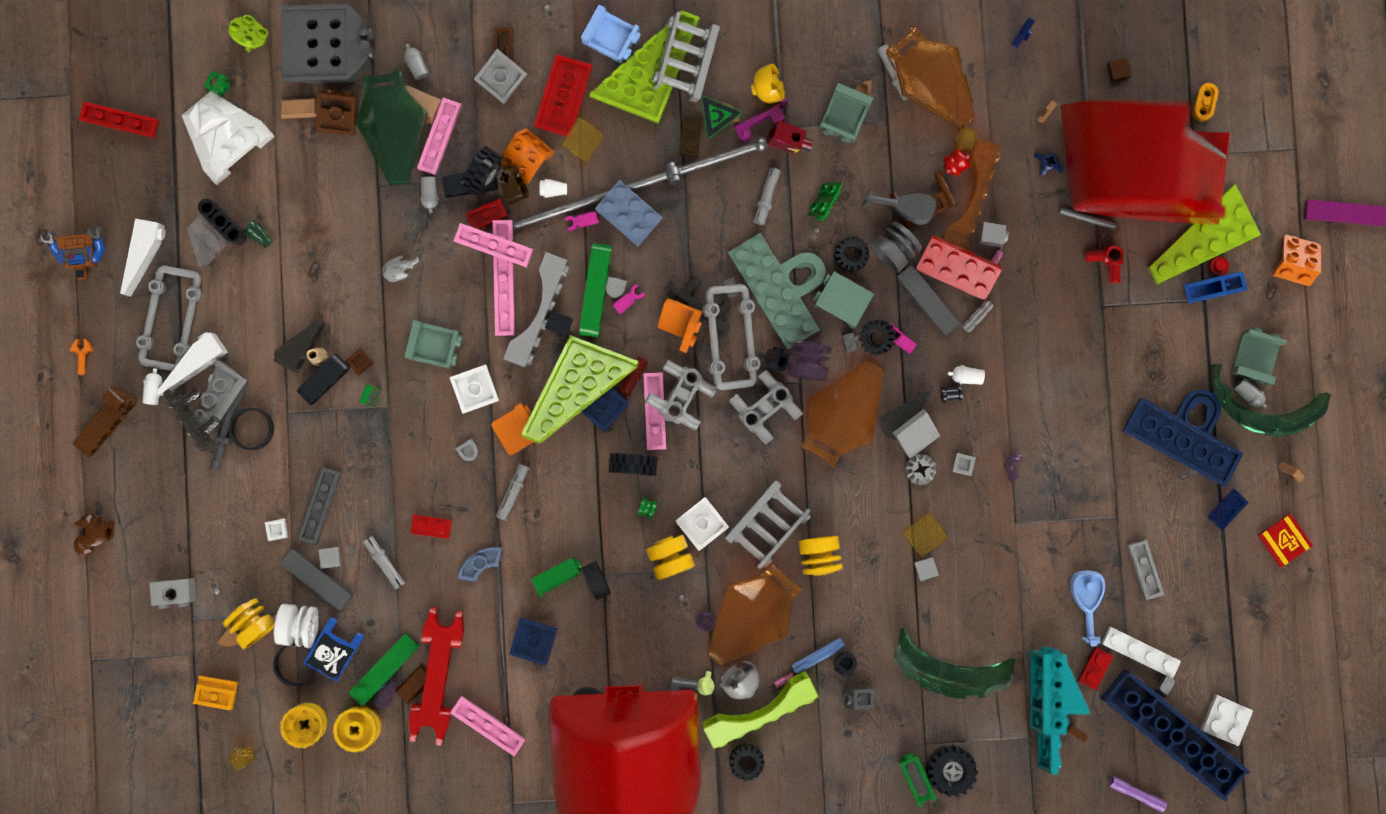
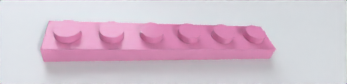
[493,220,515,336]

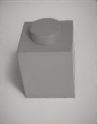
[978,222,1009,247]

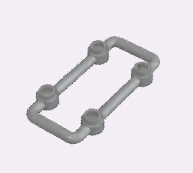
[136,266,203,371]
[702,284,760,390]

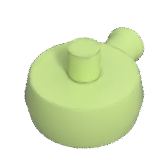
[697,671,714,696]

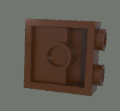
[316,88,359,136]

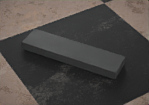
[896,265,960,336]
[297,466,342,546]
[280,548,353,611]

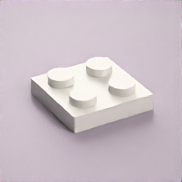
[450,365,499,414]
[676,497,729,551]
[1200,694,1253,747]

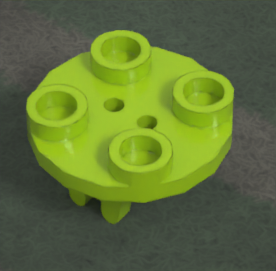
[228,15,268,52]

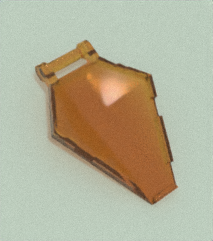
[886,27,976,130]
[801,359,884,468]
[707,563,802,666]

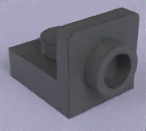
[843,688,874,710]

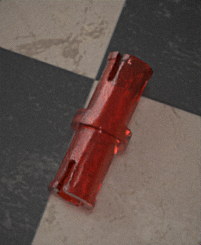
[620,357,648,396]

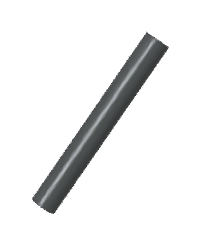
[1059,207,1117,230]

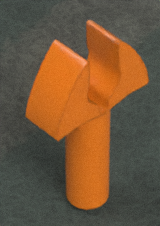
[70,339,94,375]

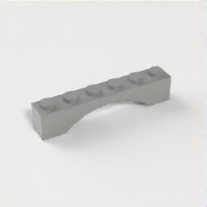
[503,252,570,369]

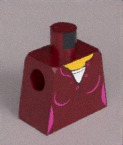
[767,120,813,153]

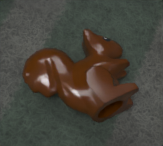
[74,513,114,556]

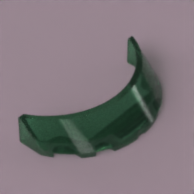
[1211,363,1331,436]
[894,628,1016,699]

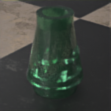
[244,220,273,248]

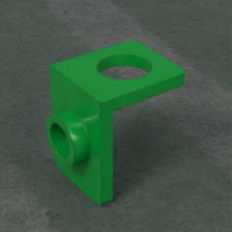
[203,71,232,97]

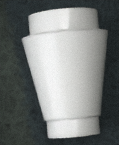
[539,179,567,198]

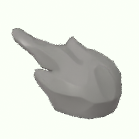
[382,256,419,282]

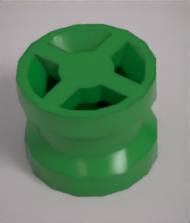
[638,497,658,520]

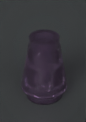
[372,679,399,710]

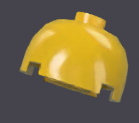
[751,64,785,103]

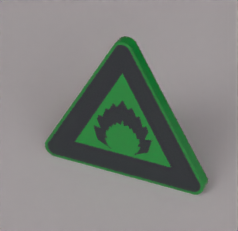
[702,97,741,138]

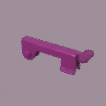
[734,99,789,142]

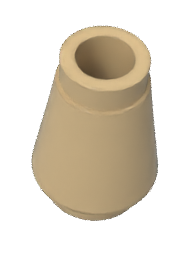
[307,347,328,366]

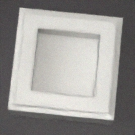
[265,519,289,541]

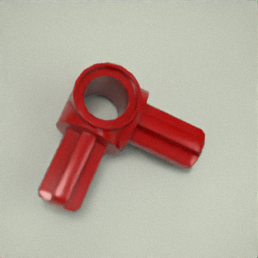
[1085,246,1124,284]

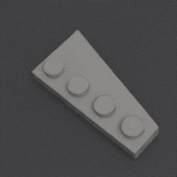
[187,359,247,444]

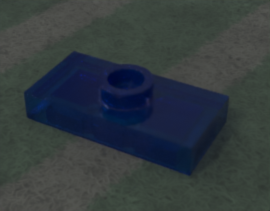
[1012,17,1035,48]
[1207,489,1249,530]

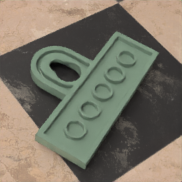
[728,233,826,350]

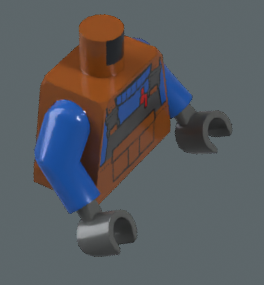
[40,226,106,279]

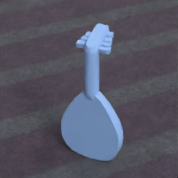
[1069,570,1105,646]

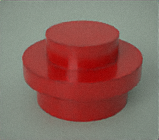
[1209,257,1230,276]

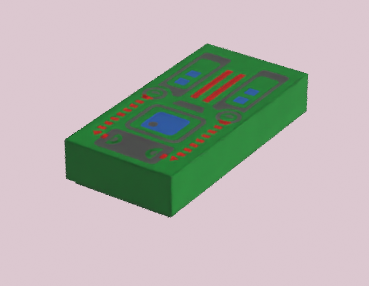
[359,384,381,407]

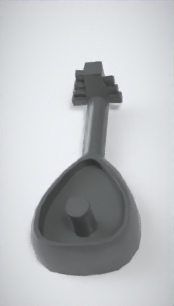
[861,191,936,225]

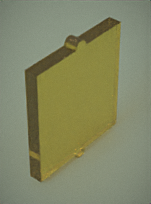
[561,117,604,163]
[903,512,948,558]

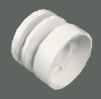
[274,604,319,648]

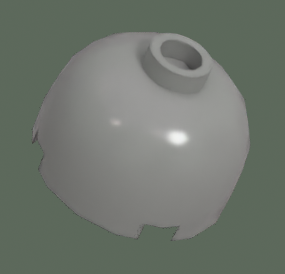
[720,661,759,699]

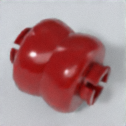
[943,149,971,177]

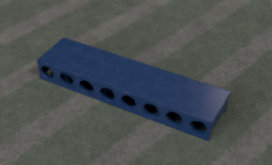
[1100,669,1250,802]

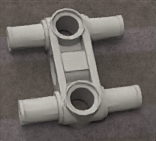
[645,360,717,431]
[729,370,803,445]

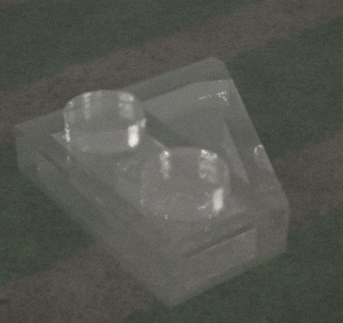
[187,215,229,268]

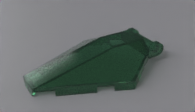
[356,70,428,186]

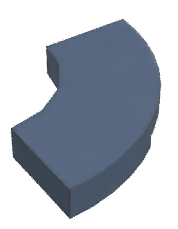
[457,547,503,582]

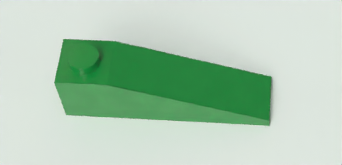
[349,633,420,707]

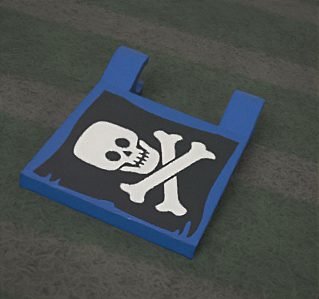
[303,617,364,682]

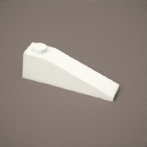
[120,219,166,297]
[157,332,228,396]

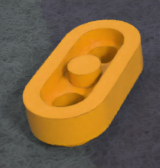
[1193,83,1219,122]

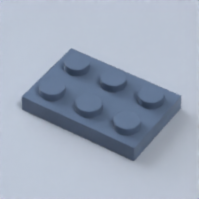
[595,180,663,246]

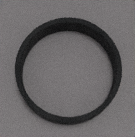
[229,408,274,450]
[273,642,317,686]

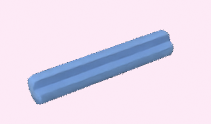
[792,638,845,674]

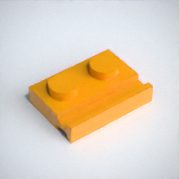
[193,675,239,711]

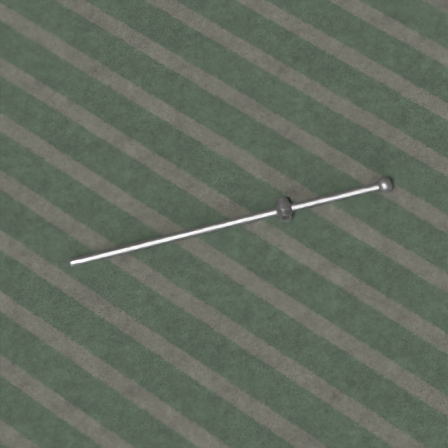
[485,137,768,235]

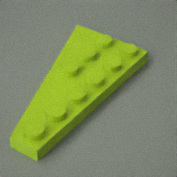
[1148,184,1261,285]

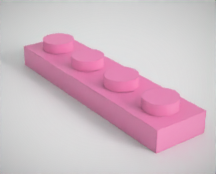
[417,98,462,176]
[454,223,533,268]
[643,373,666,450]
[451,696,526,756]

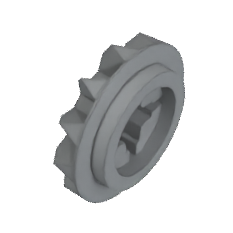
[905,454,937,485]

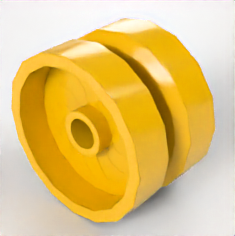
[333,705,382,752]

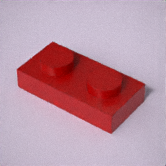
[465,199,508,230]
[410,514,452,539]
[1077,646,1114,690]

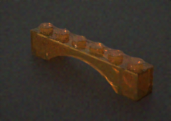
[942,138,1001,250]

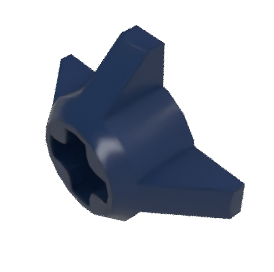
[1033,153,1063,176]

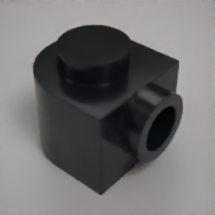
[764,346,791,372]
[832,651,857,676]

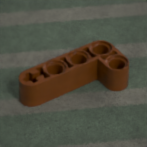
[73,386,137,458]

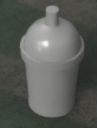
[403,44,429,80]
[420,177,439,213]
[1234,378,1267,409]

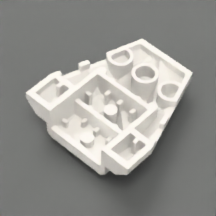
[182,91,275,185]

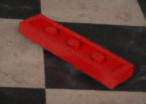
[79,101,159,139]

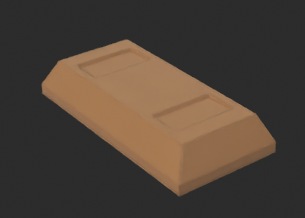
[280,98,317,119]

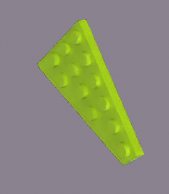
[590,11,700,124]
[521,335,639,444]

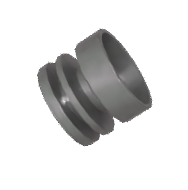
[870,221,922,273]

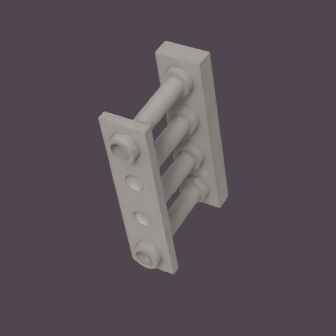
[652,11,720,102]
[725,480,811,569]

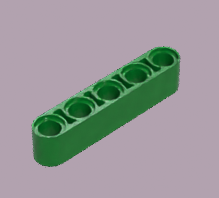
[579,243,612,337]

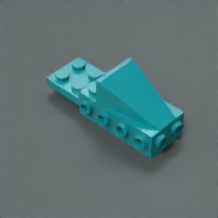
[1030,647,1089,774]

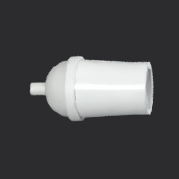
[947,365,985,385]
[142,368,163,405]

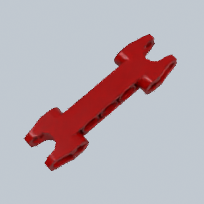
[409,606,464,746]

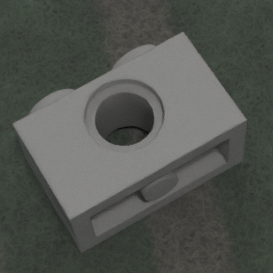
[150,578,196,609]

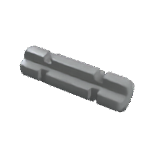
[962,300,993,333]

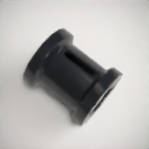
[940,384,963,403]

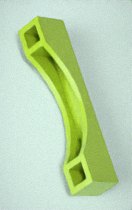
[702,671,818,749]

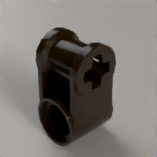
[497,165,529,204]

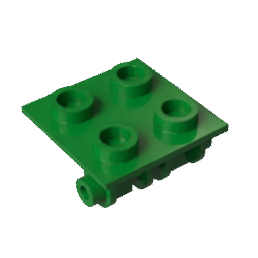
[808,182,843,222]

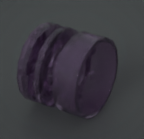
[787,341,832,381]

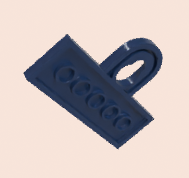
[1122,389,1244,487]

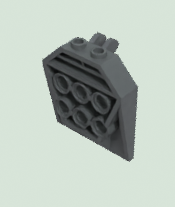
[281,4,374,84]

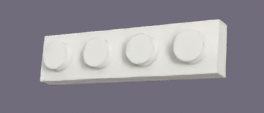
[1101,626,1181,678]

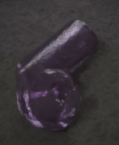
[1004,452,1022,481]

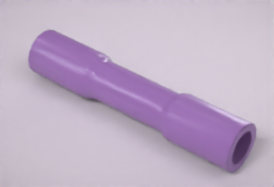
[1108,776,1167,812]

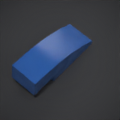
[1184,271,1248,304]

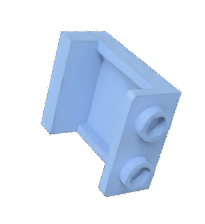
[581,5,641,64]

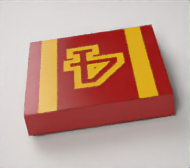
[1257,514,1313,567]

